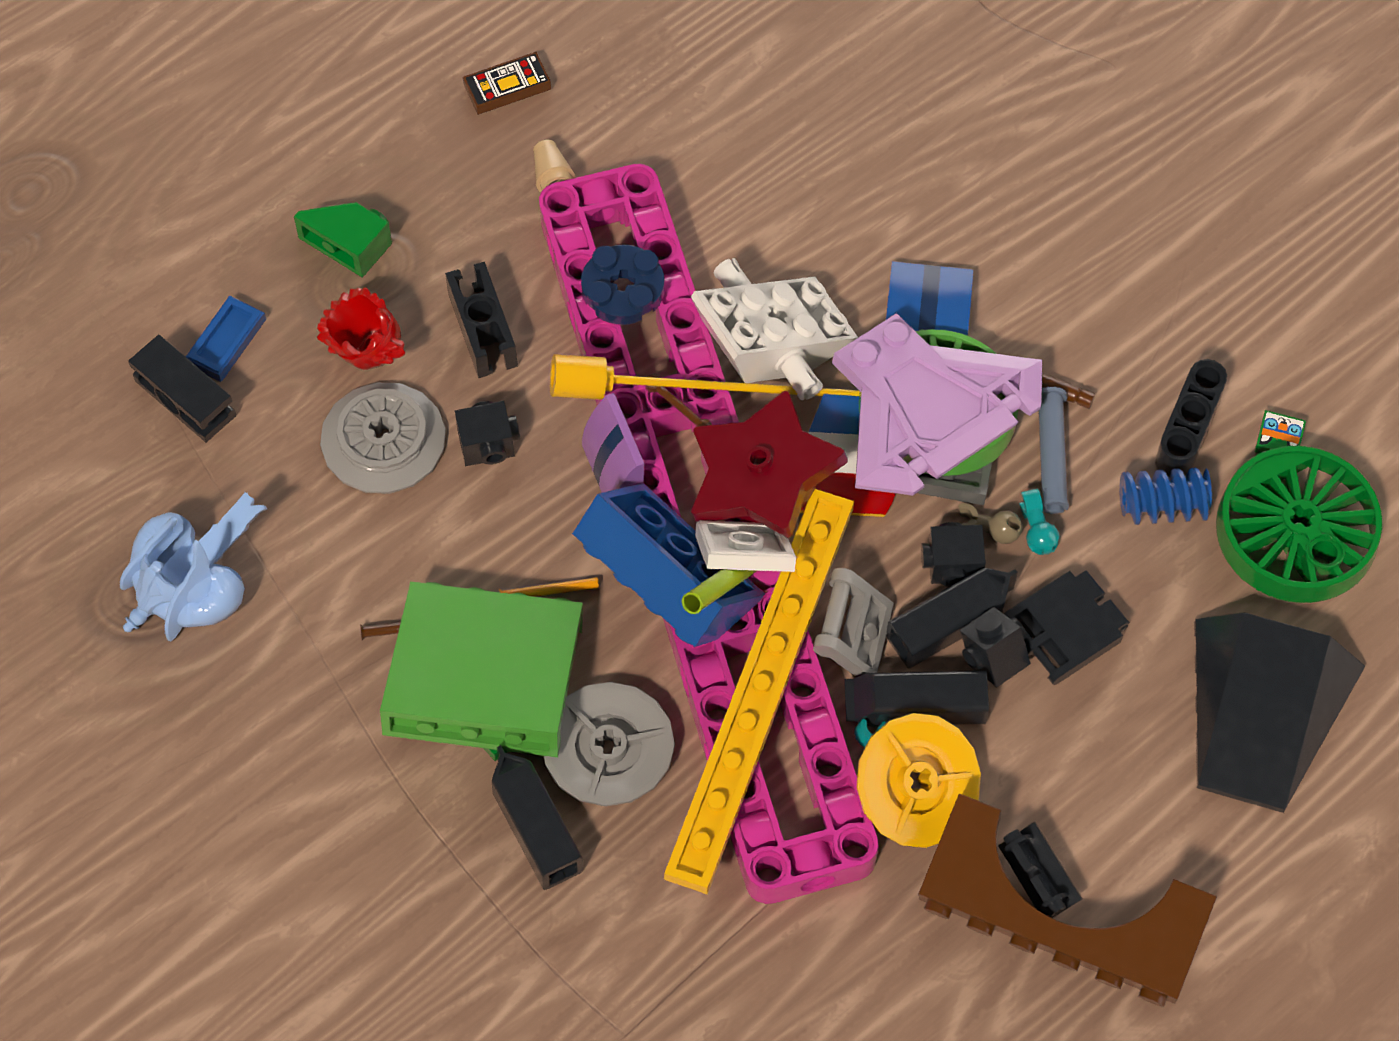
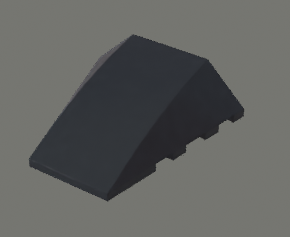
[1194,612,1365,813]

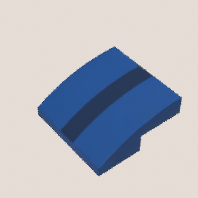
[886,261,973,336]

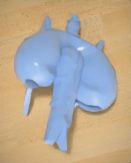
[120,492,267,642]

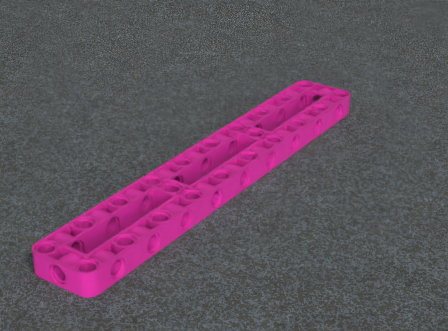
[539,164,878,904]

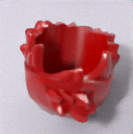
[317,287,406,370]

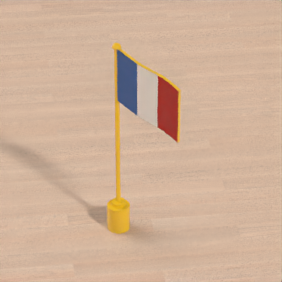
[550,354,896,517]

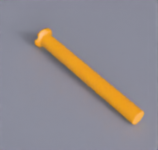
[499,577,599,597]

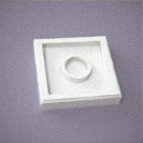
[695,520,796,572]

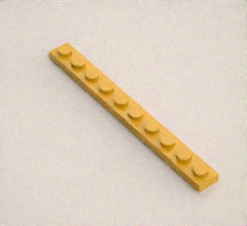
[664,489,854,894]

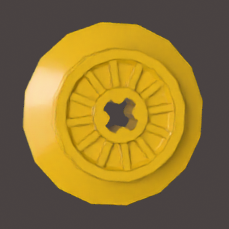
[856,713,981,848]

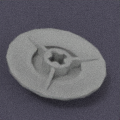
[320,382,446,494]
[544,682,675,807]

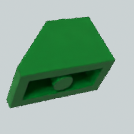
[294,202,392,278]

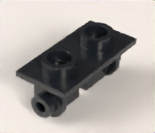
[998,822,1083,919]

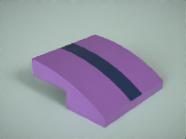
[582,393,644,493]

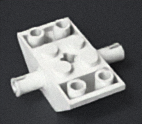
[691,258,858,400]

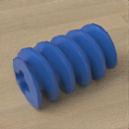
[1119,468,1212,525]

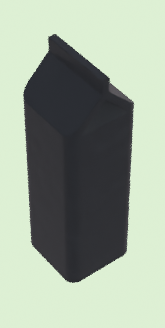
[886,568,1018,669]
[844,671,989,726]
[492,745,584,890]

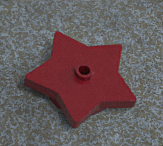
[691,391,848,538]

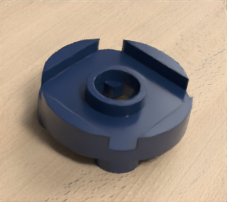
[581,245,665,325]

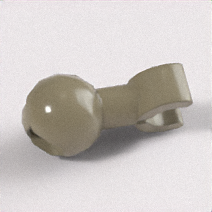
[957,503,1022,544]

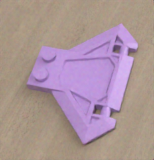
[832,313,1042,496]

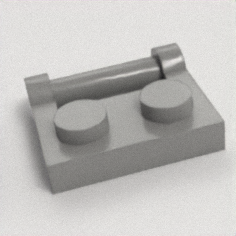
[813,568,894,677]

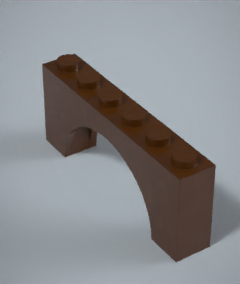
[918,793,1217,1007]

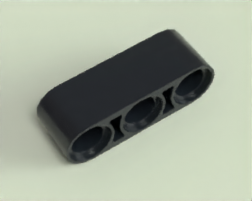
[1155,359,1227,479]

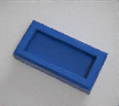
[185,296,266,382]

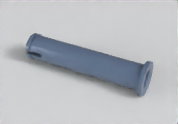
[1038,387,1069,514]

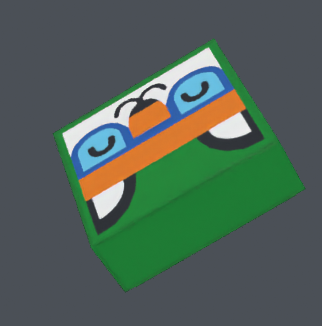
[1254,410,1306,454]

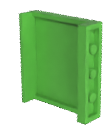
[380,581,583,757]

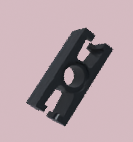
[445,261,518,378]
[128,334,236,443]

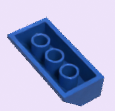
[572,483,765,647]

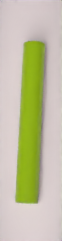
[682,569,757,614]

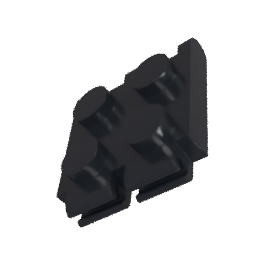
[1004,570,1130,685]

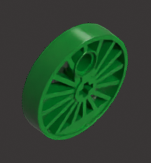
[1216,446,1382,603]

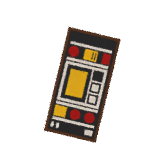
[463,52,551,115]

